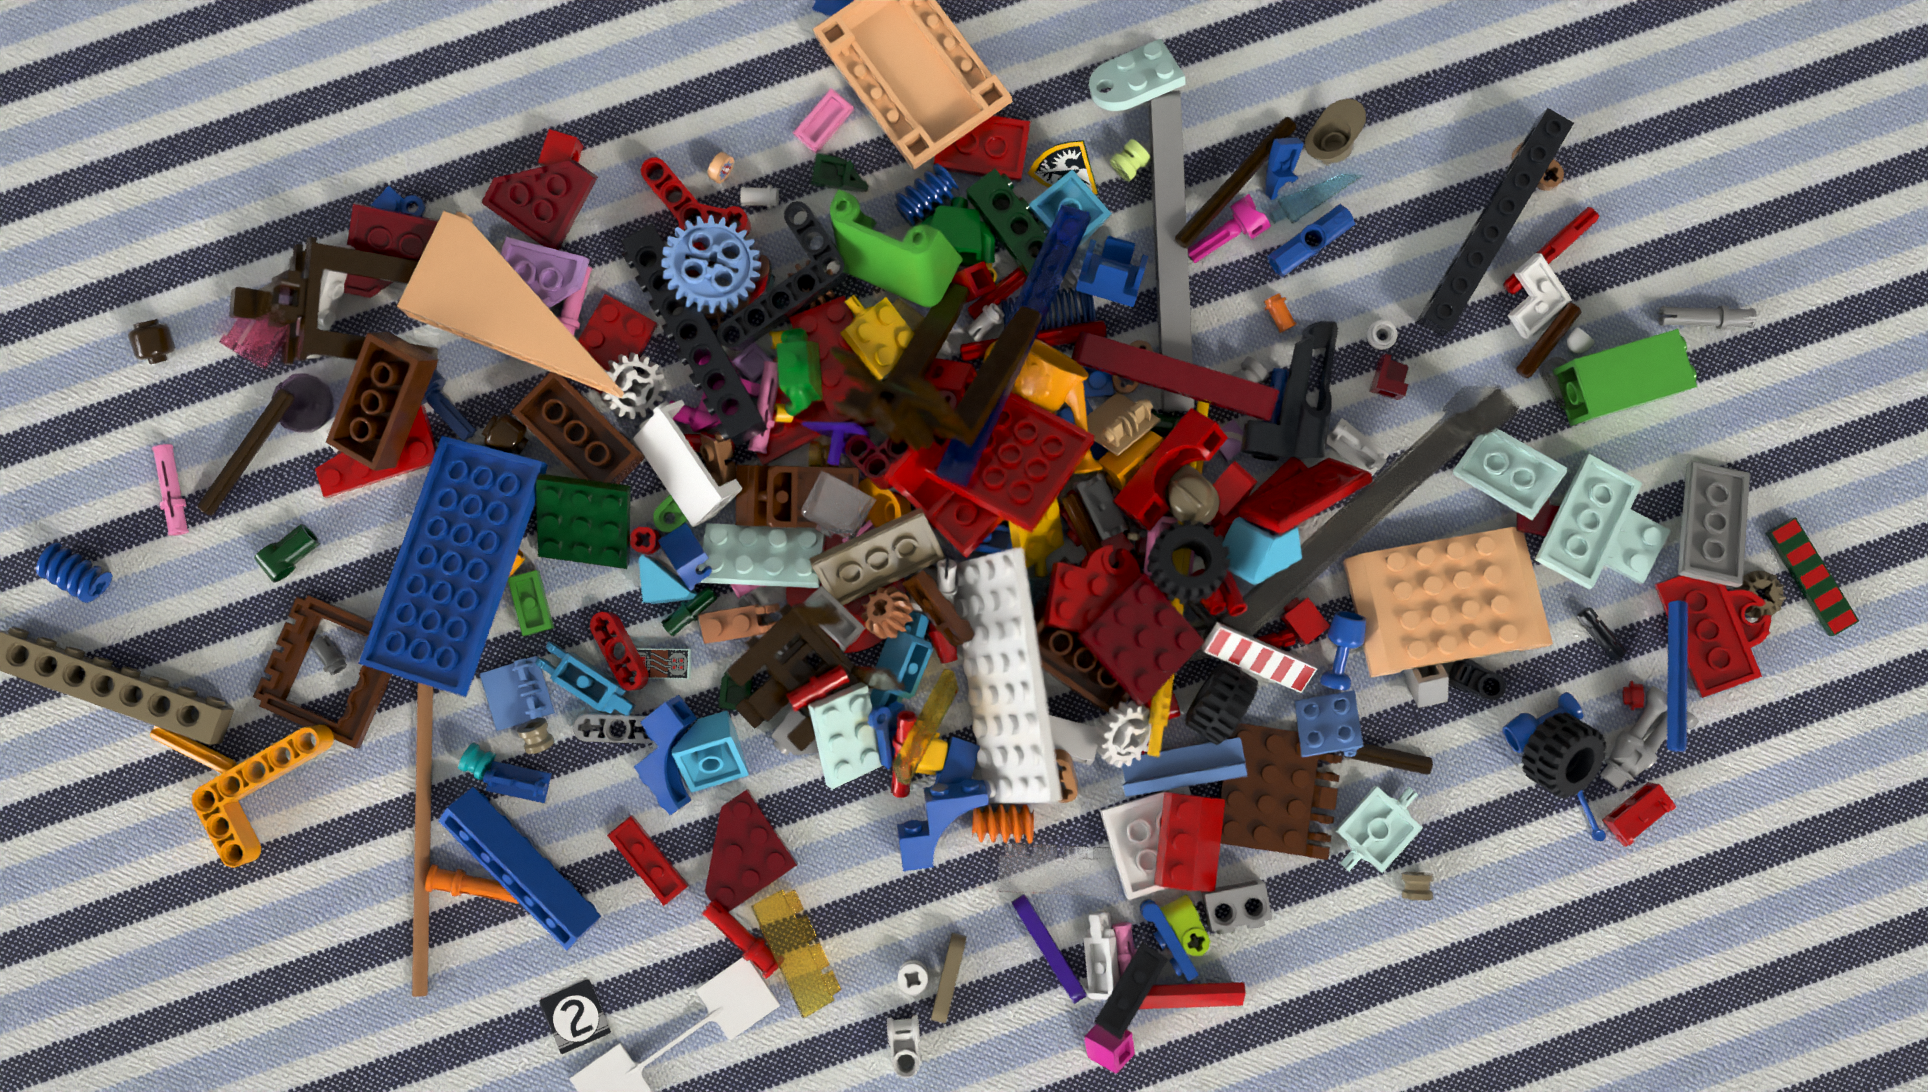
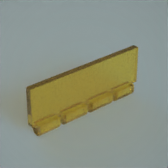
[751,889,842,1018]

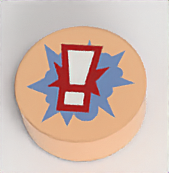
[708,152,734,183]

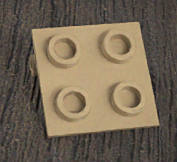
[1087,392,1161,456]

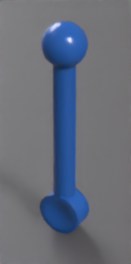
[1577,790,1606,841]

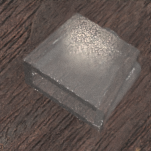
[801,470,877,540]

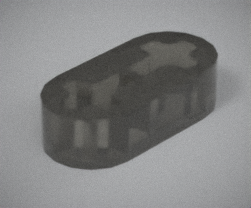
[1540,357,1583,411]

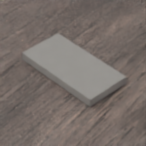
[1678,460,1750,588]

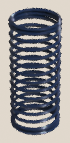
[1001,287,1096,331]

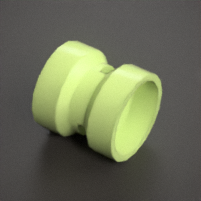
[1109,139,1151,182]

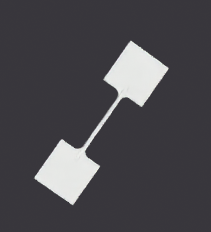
[569,957,780,1092]

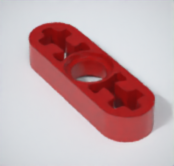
[590,612,649,690]

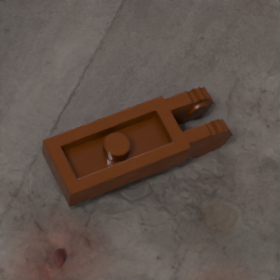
[902,570,975,647]

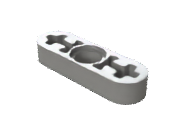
[573,714,654,744]

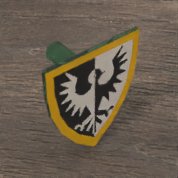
[1027,140,1099,194]

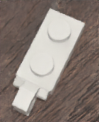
[1084,912,1120,1000]

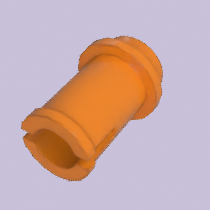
[1264,293,1297,333]

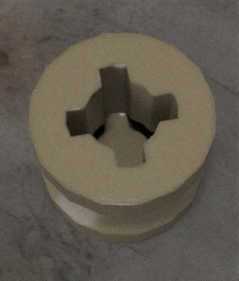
[517,718,555,754]
[1402,872,1433,900]

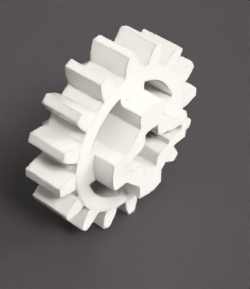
[600,353,666,419]
[1094,700,1151,768]

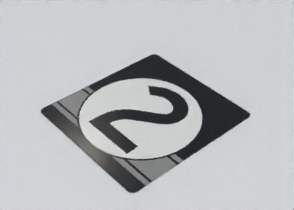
[539,979,611,1054]

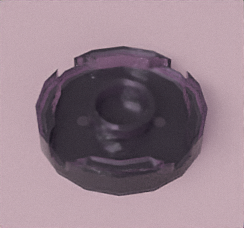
[271,373,334,433]

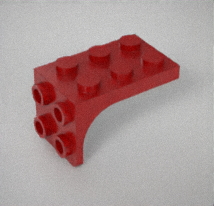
[884,441,1004,558]

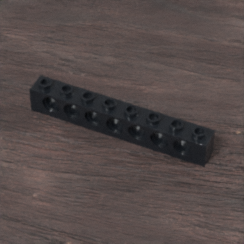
[1416,108,1574,336]
[621,223,768,447]

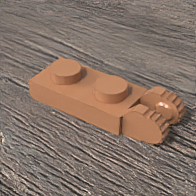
[698,603,780,644]

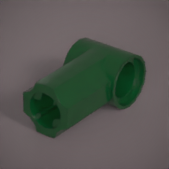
[254,524,320,583]

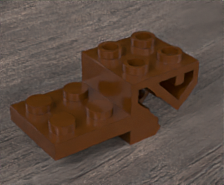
[735,465,859,529]

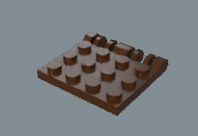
[1219,723,1342,860]

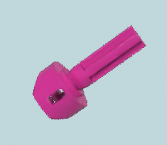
[1188,194,1271,263]

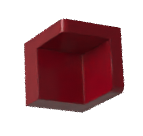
[1370,353,1409,400]

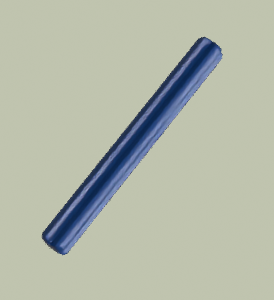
[1667,600,1688,752]

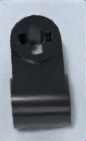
[1448,659,1506,700]

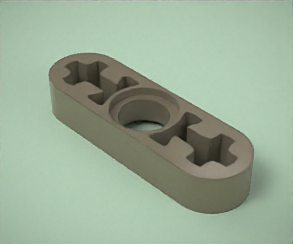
[931,932,967,1024]

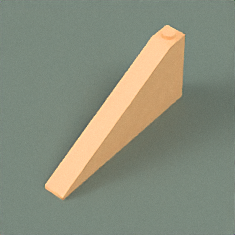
[397,211,624,398]

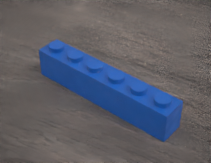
[438,787,601,951]

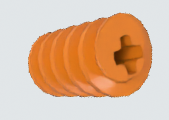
[972,803,1034,843]

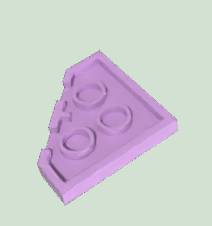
[501,237,590,308]

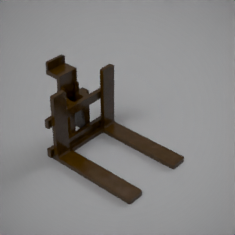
[229,237,438,369]
[726,601,905,751]

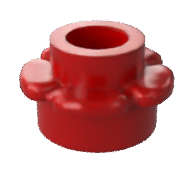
[1622,681,1644,711]

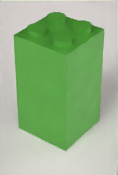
[1552,329,1697,427]

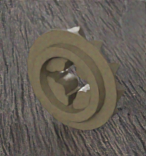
[1736,571,1786,619]

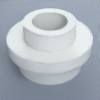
[1367,320,1397,350]

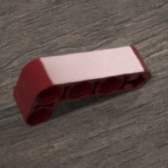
[845,390,959,490]

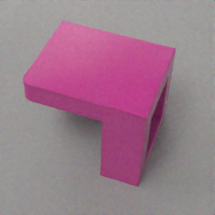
[1084,1025,1135,1074]

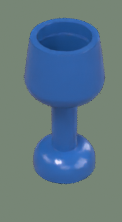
[1320,611,1366,690]
[1503,692,1583,753]

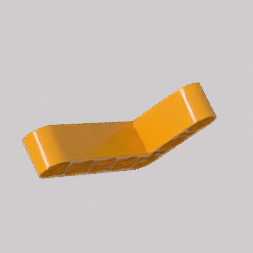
[192,725,334,867]

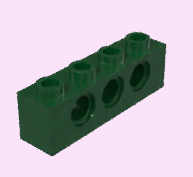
[966,168,1068,292]

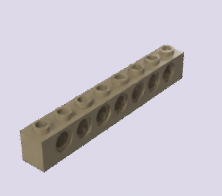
[0,627,235,745]

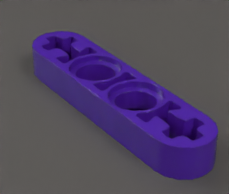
[1012,894,1087,1004]

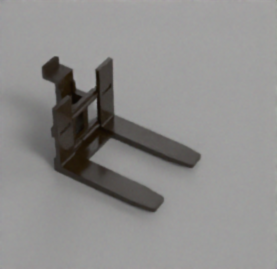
[830,282,1042,452]

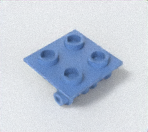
[480,655,555,731]
[1295,690,1363,757]

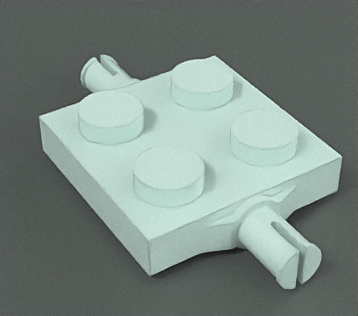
[1335,786,1423,873]

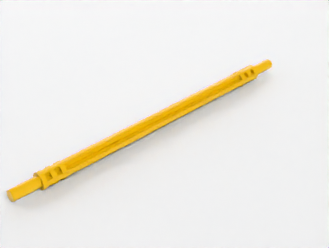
[1147,401,1209,757]

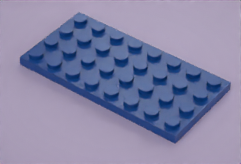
[358,436,548,697]

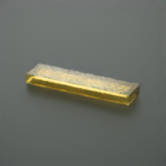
[892,669,959,785]

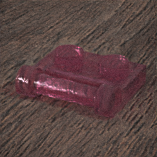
[219,318,298,370]

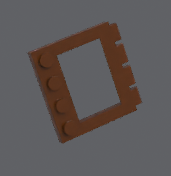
[253,595,392,748]

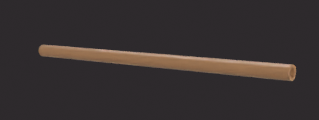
[412,683,433,997]

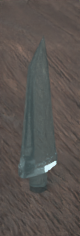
[1269,174,1364,224]

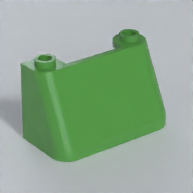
[830,189,963,307]

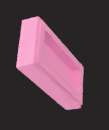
[793,88,854,153]

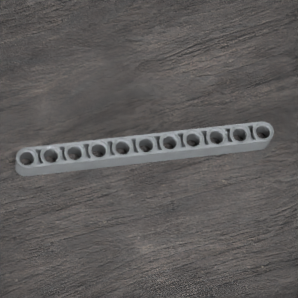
[1148,91,1194,412]

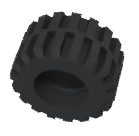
[1147,520,1230,604]
[1185,661,1258,745]
[1522,712,1606,798]

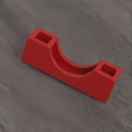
[1113,408,1228,531]

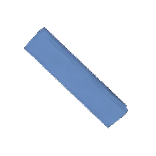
[1122,737,1248,797]

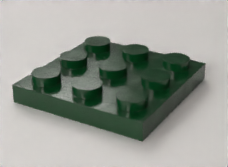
[536,473,631,569]

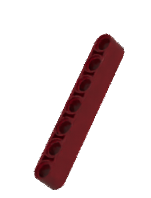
[1071,331,1280,421]

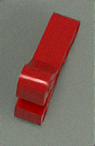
[641,157,751,277]

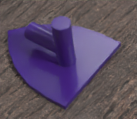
[802,422,870,465]

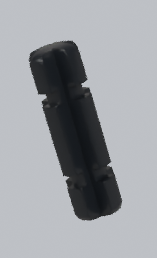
[1577,607,1626,661]

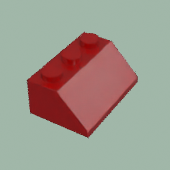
[1154,792,1225,891]

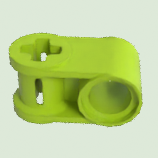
[1160,894,1210,956]

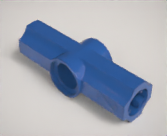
[1267,204,1356,277]

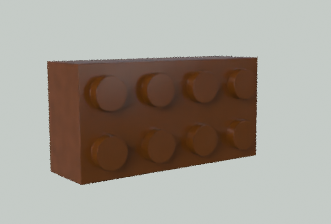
[326,332,439,471]
[511,372,645,484]
[1033,596,1130,715]

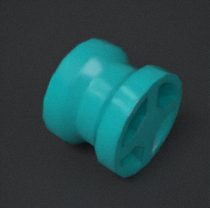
[458,742,496,780]

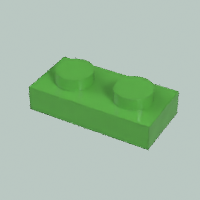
[508,570,554,636]

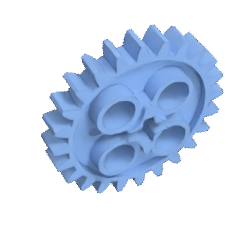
[661,215,761,314]

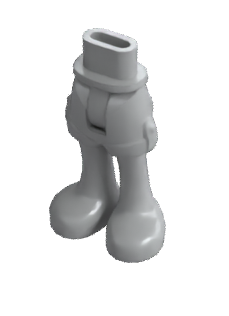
[1600,686,1699,790]

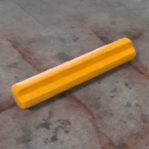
[150,726,237,774]

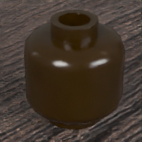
[128,319,175,365]
[481,413,529,454]

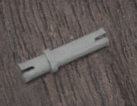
[1658,306,1757,329]

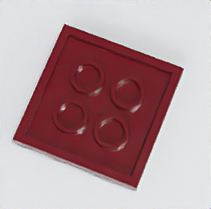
[1078,573,1205,706]

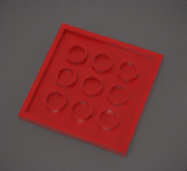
[925,389,1095,533]

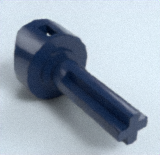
[421,369,477,441]

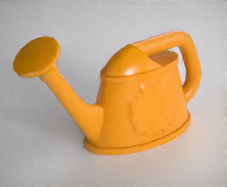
[983,338,1103,473]

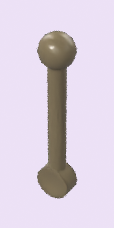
[1122,526,1140,540]

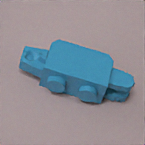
[870,611,933,709]
[535,641,636,716]

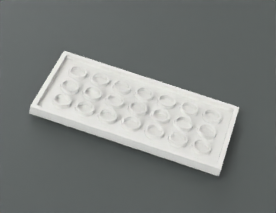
[954,548,1062,803]

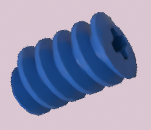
[894,163,960,228]
[36,543,113,603]

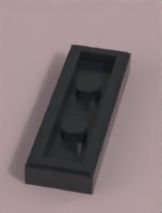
[1093,942,1169,1040]

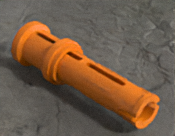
[425,864,519,904]

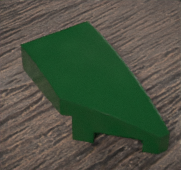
[811,153,868,192]
[718,672,753,710]

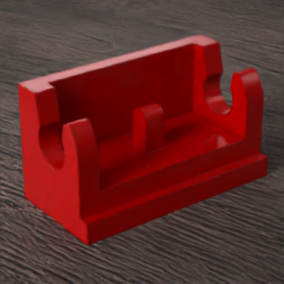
[1602,782,1677,847]

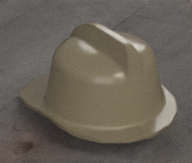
[1305,98,1366,166]
[1165,464,1220,525]

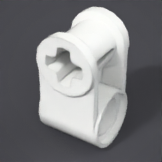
[887,1015,921,1078]

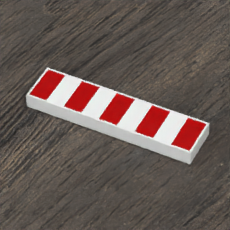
[1201,622,1318,693]

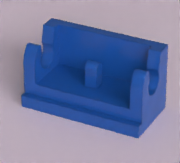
[658,523,713,591]

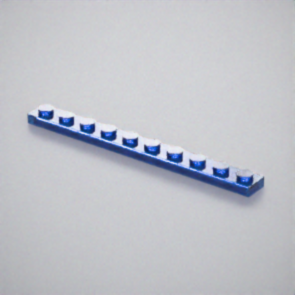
[936,205,1091,487]

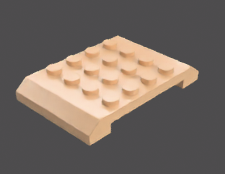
[813,0,1013,170]
[1343,527,1553,678]

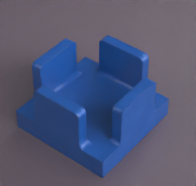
[1076,236,1148,307]

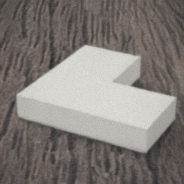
[1507,253,1572,339]

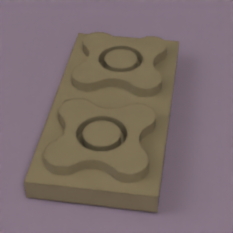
[809,507,946,606]

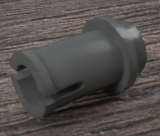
[310,635,347,675]

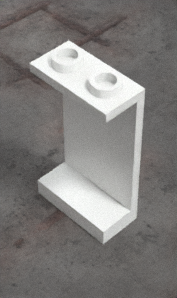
[633,400,742,527]

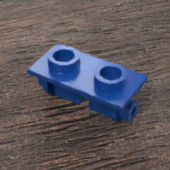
[483,761,552,803]

